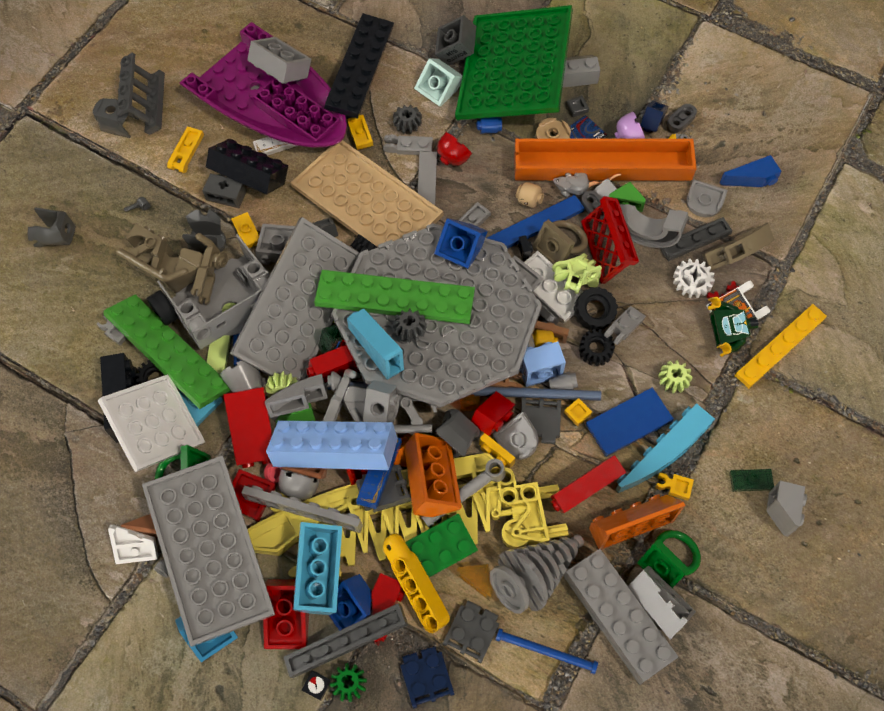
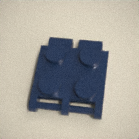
[400,646,455,709]

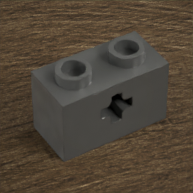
[202,173,247,208]

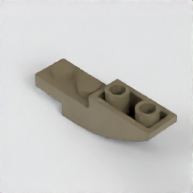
[702,223,774,271]

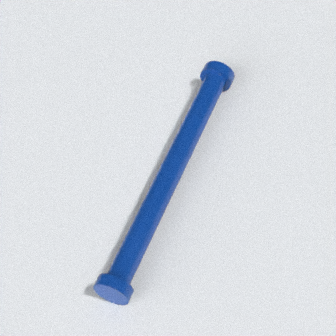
[496,628,598,675]

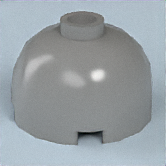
[278,469,320,500]

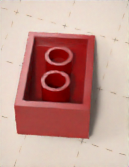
[263,579,309,649]

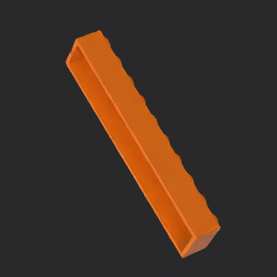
[514,139,697,181]

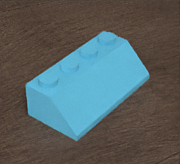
[293,522,342,615]

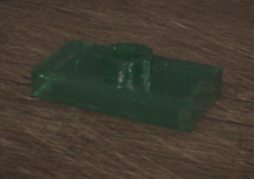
[730,469,774,492]

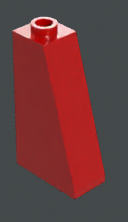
[306,345,360,383]
[550,455,626,514]

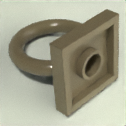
[533,219,588,264]

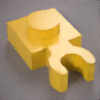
[655,473,694,501]

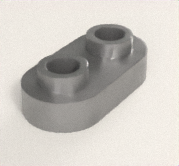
[667,104,697,132]
[581,191,604,223]
[537,298,561,325]

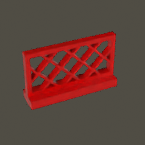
[581,196,639,284]

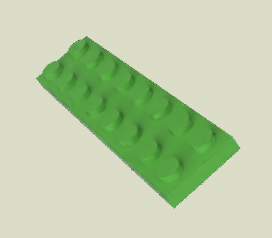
[314,270,475,324]
[104,294,231,409]

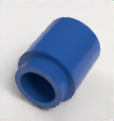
[477,117,502,134]

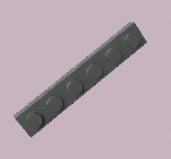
[284,603,408,678]

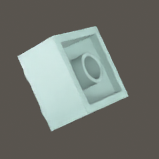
[414,58,463,106]

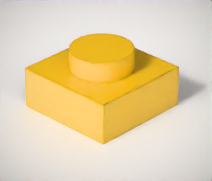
[564,398,592,426]

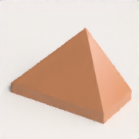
[121,514,158,538]

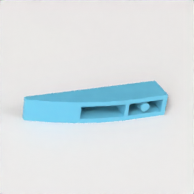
[615,403,715,493]

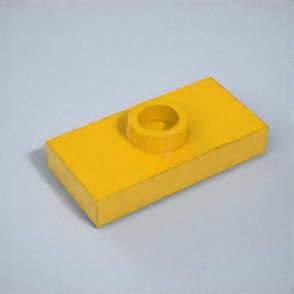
[231,212,259,248]

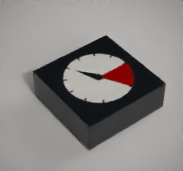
[302,670,332,701]

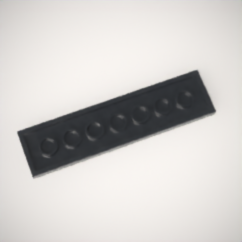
[324,13,394,119]

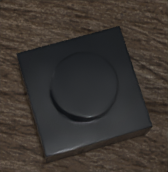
[518,235,533,261]

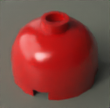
[437,132,472,166]

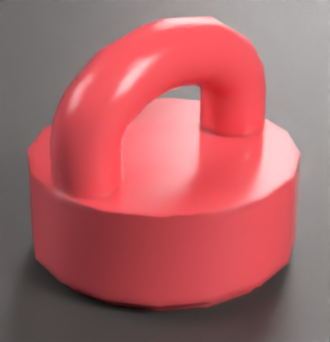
[264,463,283,483]

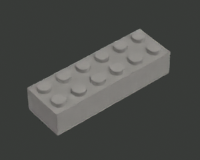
[564,549,678,685]

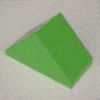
[609,182,646,212]

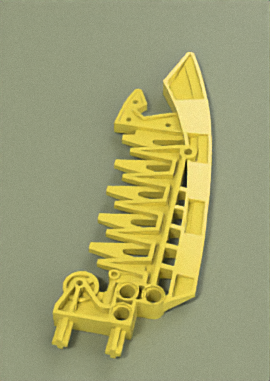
[248,453,569,579]

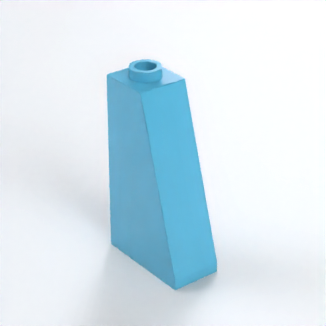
[347,308,404,380]

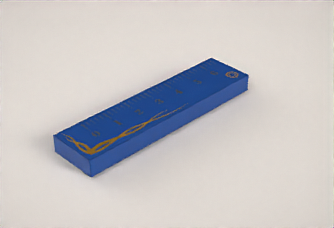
[356,438,402,509]

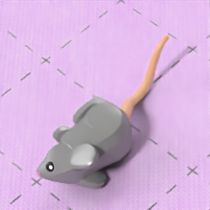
[553,173,621,197]

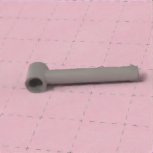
[421,459,505,527]

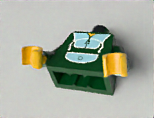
[708,297,759,357]

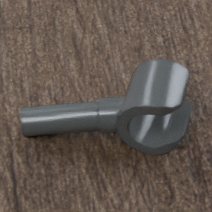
[124,197,151,212]

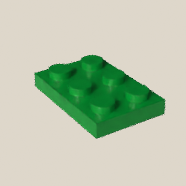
[406,514,478,577]

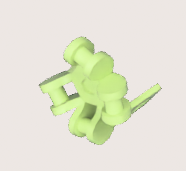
[552,253,602,294]

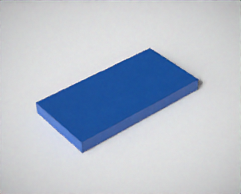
[585,387,674,457]

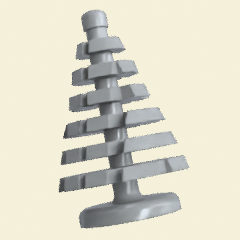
[490,535,584,614]

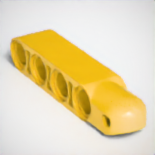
[383,533,450,633]

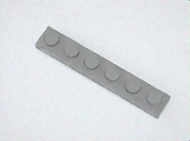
[242,485,363,533]

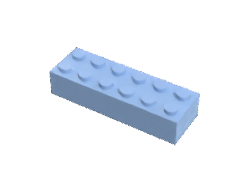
[266,421,398,470]

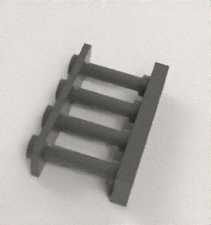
[117,52,165,135]

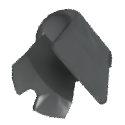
[93,98,139,138]
[27,207,76,247]
[182,209,226,253]
[429,409,481,458]

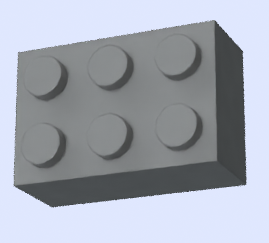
[248,37,311,84]

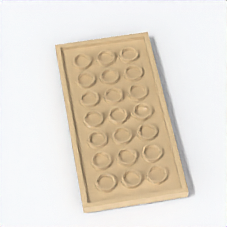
[290,140,444,247]

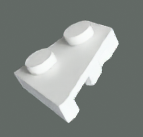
[108,525,159,564]

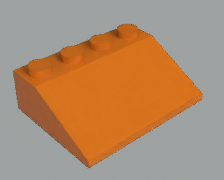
[589,494,686,550]

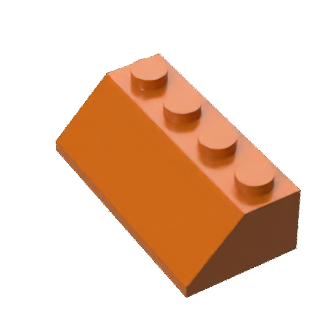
[404,432,462,517]

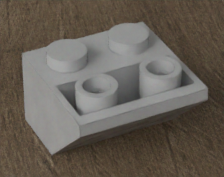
[766,481,807,537]

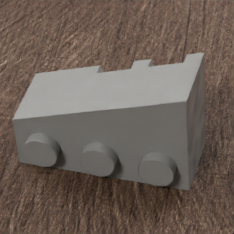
[628,565,696,639]

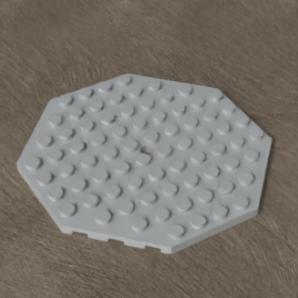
[332,223,542,407]

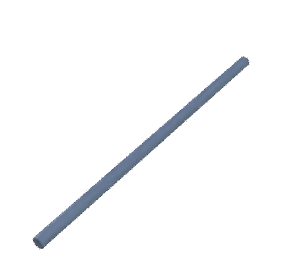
[328,381,601,401]

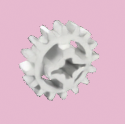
[673,259,715,298]

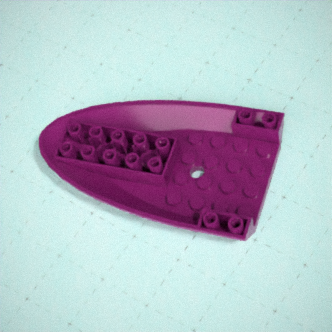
[179,22,347,148]

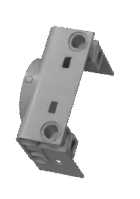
[157,234,270,349]

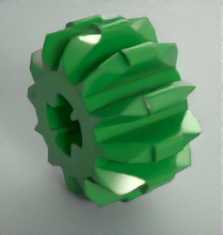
[330,663,367,702]

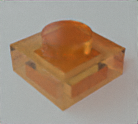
[460,394,480,411]

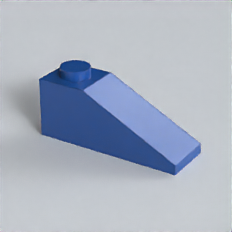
[720,155,782,187]

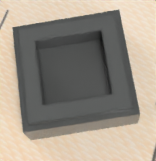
[566,96,589,117]

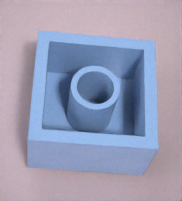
[520,342,566,387]

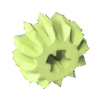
[658,360,693,393]
[265,371,298,398]

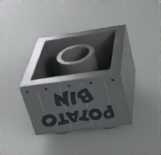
[435,15,476,65]

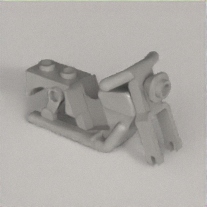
[322,369,441,433]

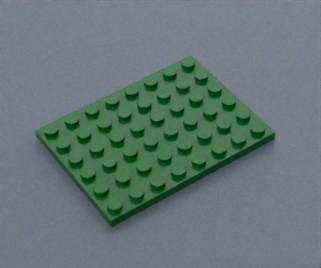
[455,5,573,120]

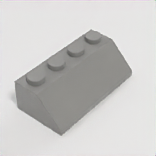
[563,55,600,88]

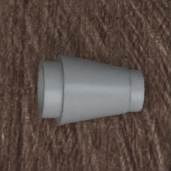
[549,371,578,390]

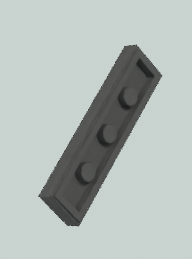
[660,217,733,261]

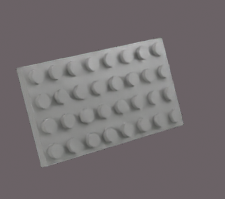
[230,217,360,381]
[142,455,275,647]

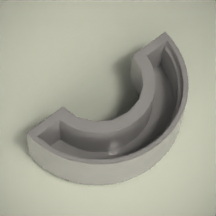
[620,204,688,248]

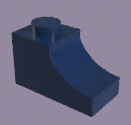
[640,101,669,133]

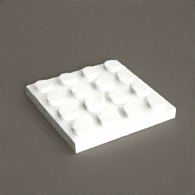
[98,374,205,472]

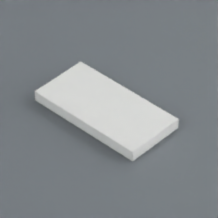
[524,251,583,324]

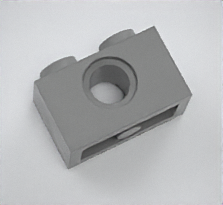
[363,380,398,423]

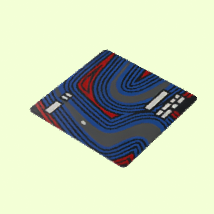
[569,115,608,139]

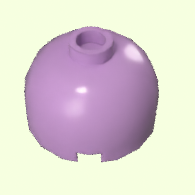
[614,111,645,139]

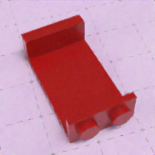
[223,387,273,468]

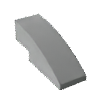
[265,374,328,418]

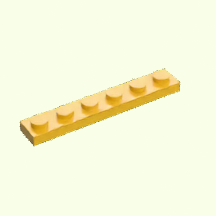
[735,304,827,389]

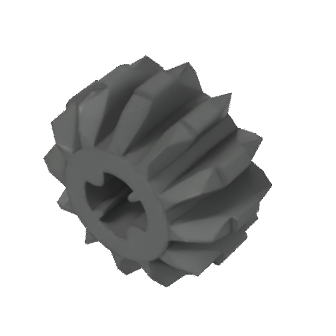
[393,104,422,134]
[393,309,427,343]

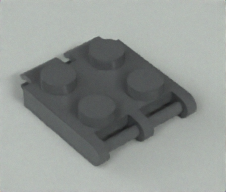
[521,397,561,444]
[356,465,412,513]
[443,600,499,664]

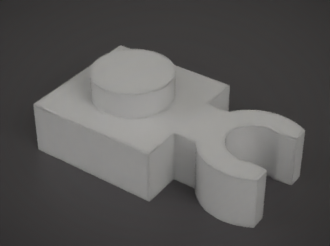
[97,316,127,346]

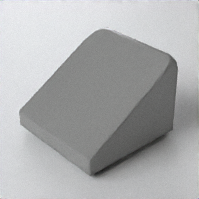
[593,178,617,198]

